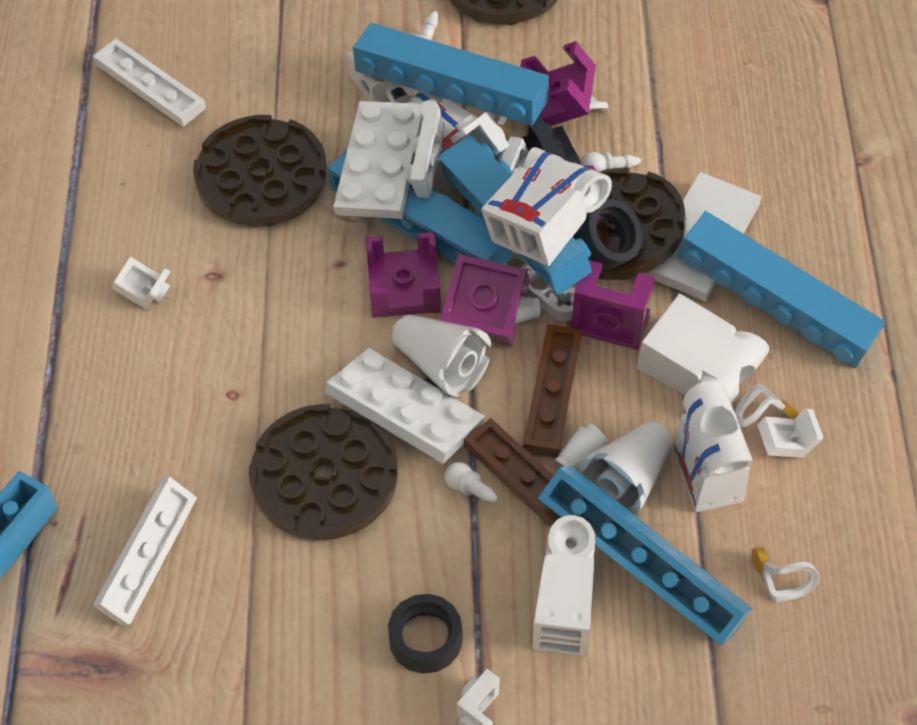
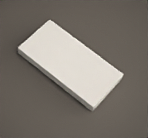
[333,101,423,219]
[644,172,762,301]
[325,348,485,464]

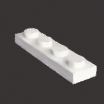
[93,38,206,127]
[92,477,197,626]

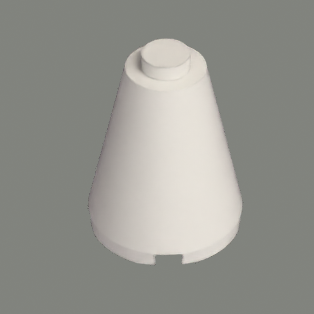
[392,314,491,397]
[578,421,673,515]

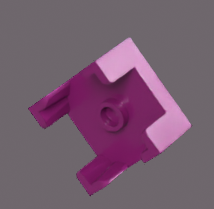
[520,41,596,126]
[365,232,441,318]
[440,254,530,347]
[571,260,655,350]

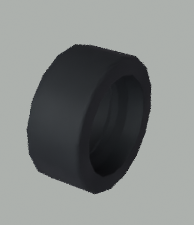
[573,198,642,269]
[388,594,463,674]

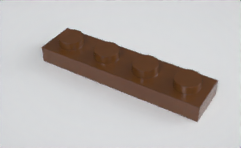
[523,324,582,457]
[464,418,562,527]

